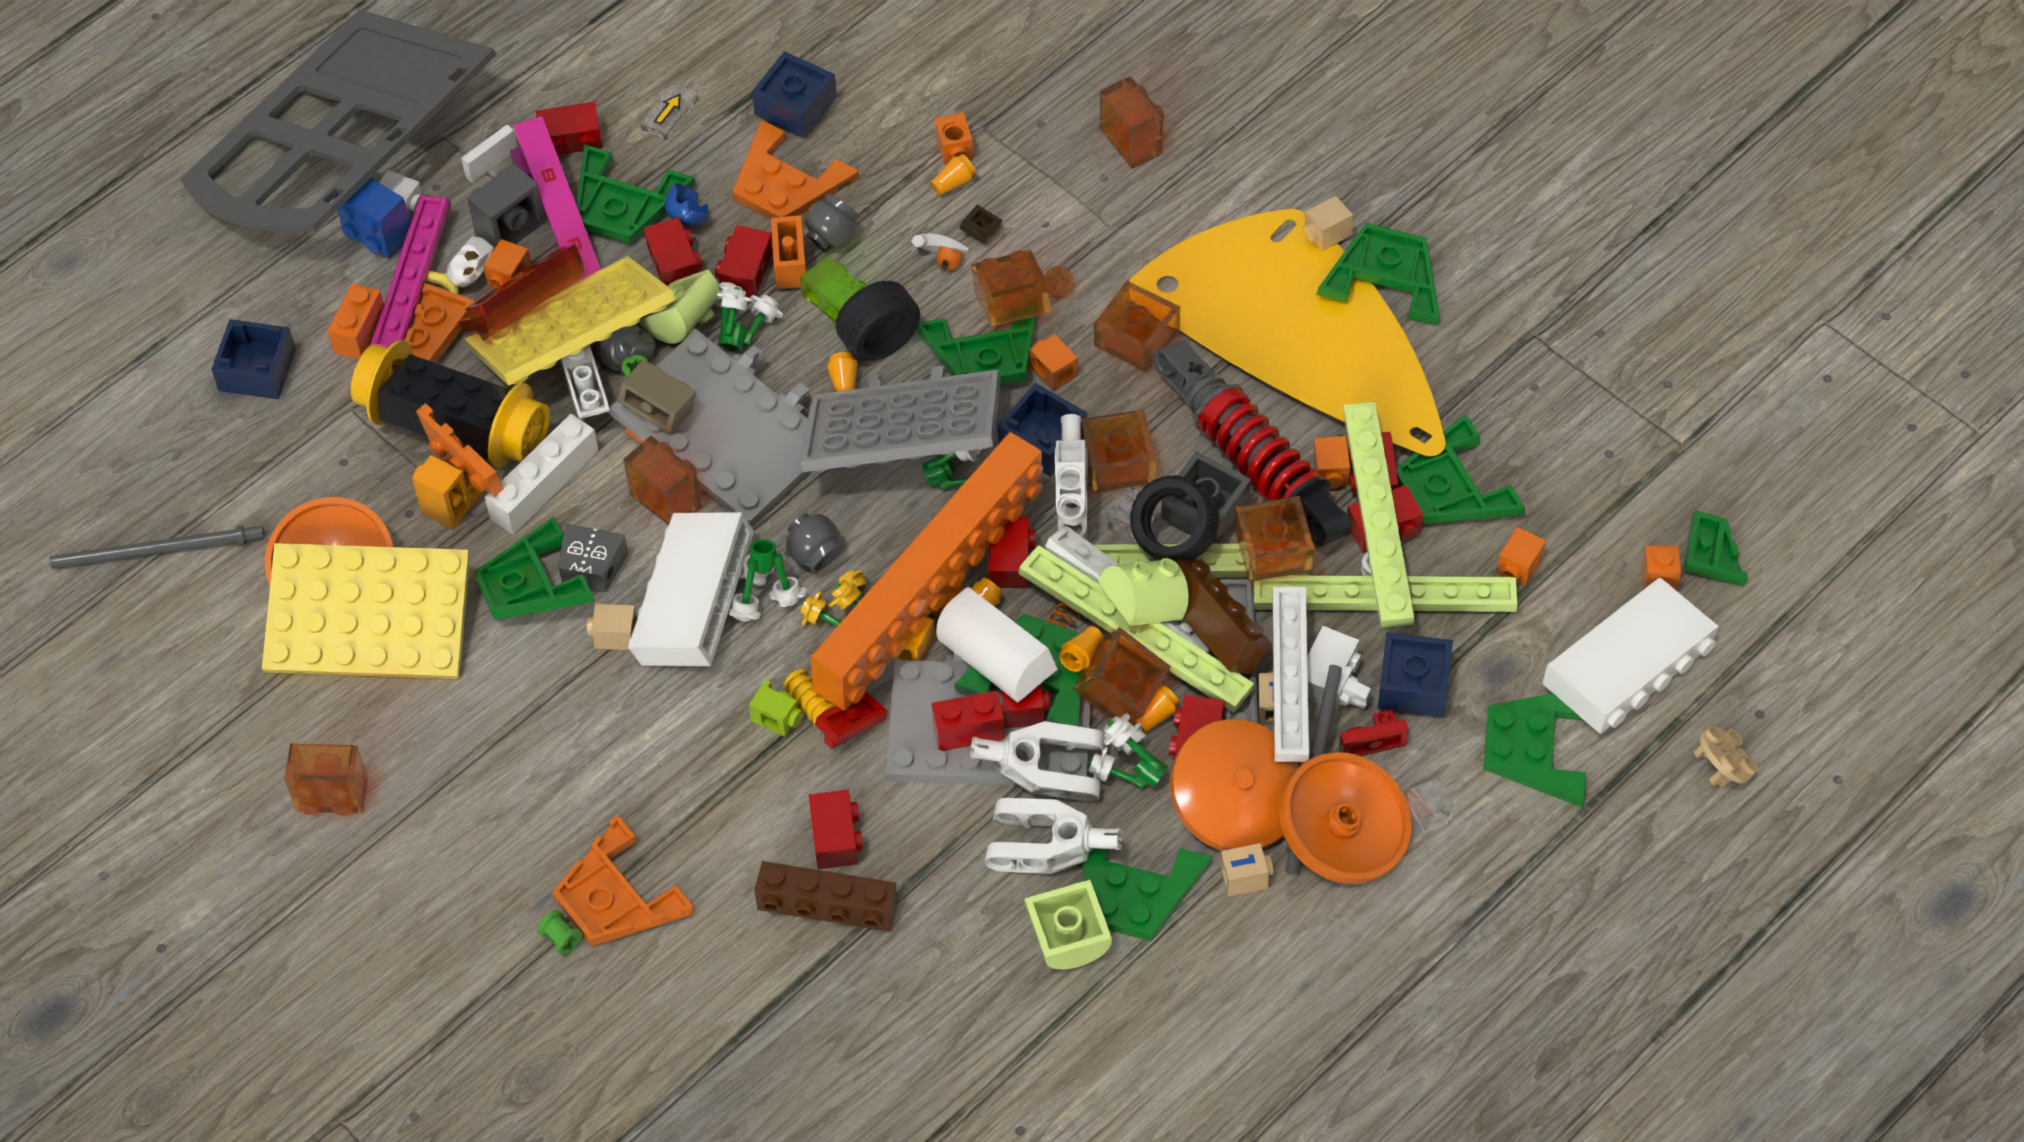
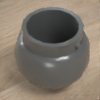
[805,193,860,250]
[786,513,845,573]

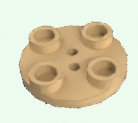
[1694,725,1758,787]

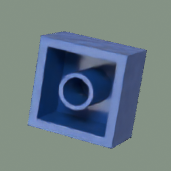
[334,178,410,259]

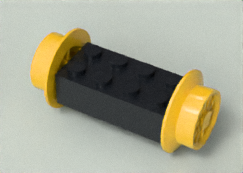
[351,340,550,469]

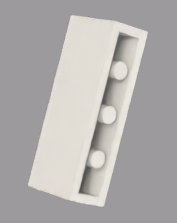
[936,587,1057,703]

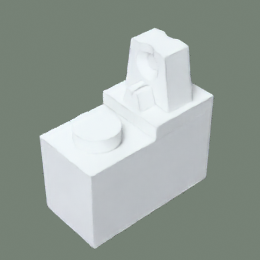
[1307,626,1371,711]

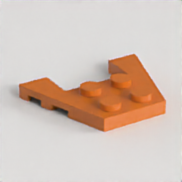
[732,120,859,219]
[552,815,695,946]

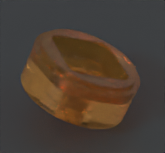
[1043,266,1074,299]

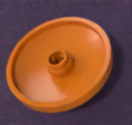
[265,497,395,586]
[1170,719,1300,851]
[1279,752,1412,884]

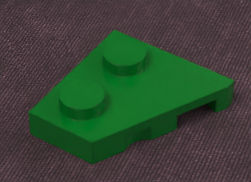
[1683,510,1748,587]

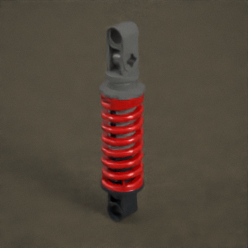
[1152,340,1351,547]

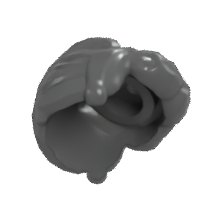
[594,323,657,375]

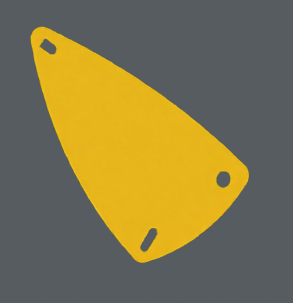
[1127,209,1446,456]

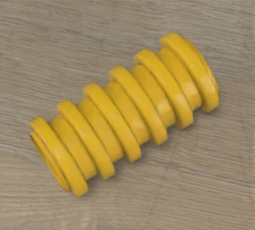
[783,669,836,727]

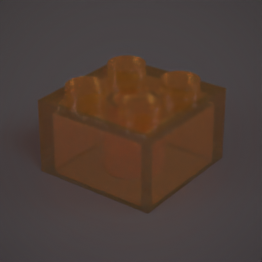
[1100,76,1165,169]
[971,249,1051,327]
[1094,281,1180,372]
[1081,409,1156,493]
[623,435,702,526]
[1234,496,1315,582]
[1072,627,1171,724]
[284,743,368,816]

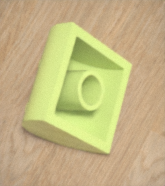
[639,269,719,343]
[1098,558,1189,626]
[1024,880,1112,970]

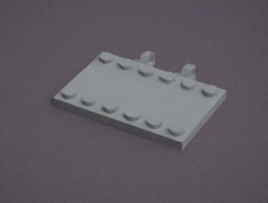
[609,330,810,526]
[800,365,1001,472]
[885,653,1092,785]

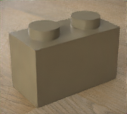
[618,359,696,434]

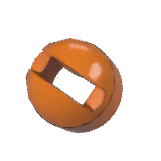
[936,246,963,271]

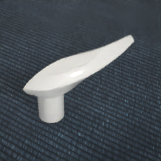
[911,233,969,254]

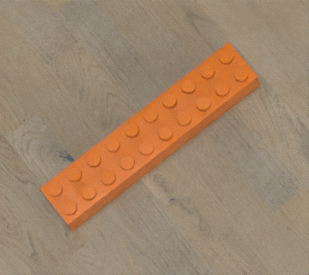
[811,432,1043,711]

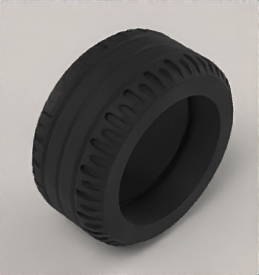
[835,281,921,361]
[1130,475,1219,562]

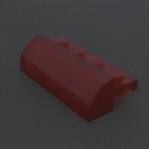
[458,244,584,341]

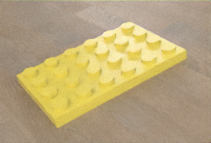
[465,256,675,386]
[262,543,470,679]

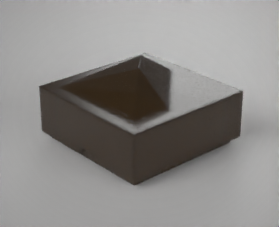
[959,204,1003,244]

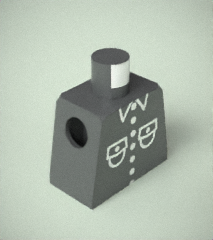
[559,524,628,593]

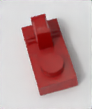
[815,691,888,749]
[1339,709,1409,757]

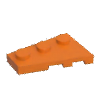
[405,283,478,363]
[416,403,504,498]

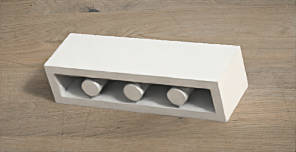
[485,414,599,535]

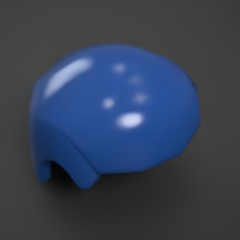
[665,183,710,228]

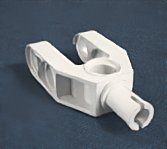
[1055,414,1088,540]
[970,721,1105,801]
[985,798,1123,874]

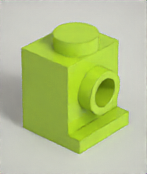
[749,679,804,737]

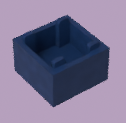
[752,51,837,138]
[211,319,296,400]
[998,383,1087,477]
[1378,632,1453,717]

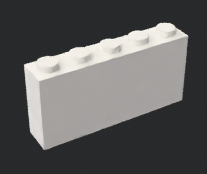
[628,512,754,666]
[1542,577,1718,734]

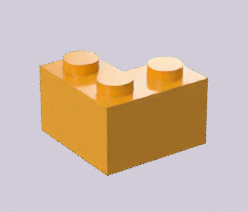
[412,455,485,530]

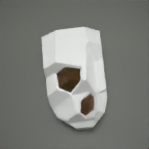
[446,237,494,287]

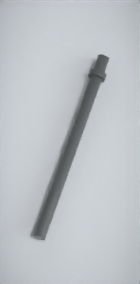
[50,525,265,569]
[1285,665,1342,875]

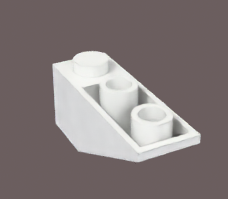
[560,344,610,419]

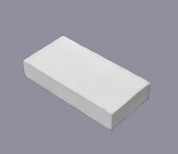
[461,125,518,183]

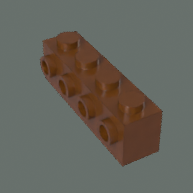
[1176,559,1272,675]
[754,861,898,932]

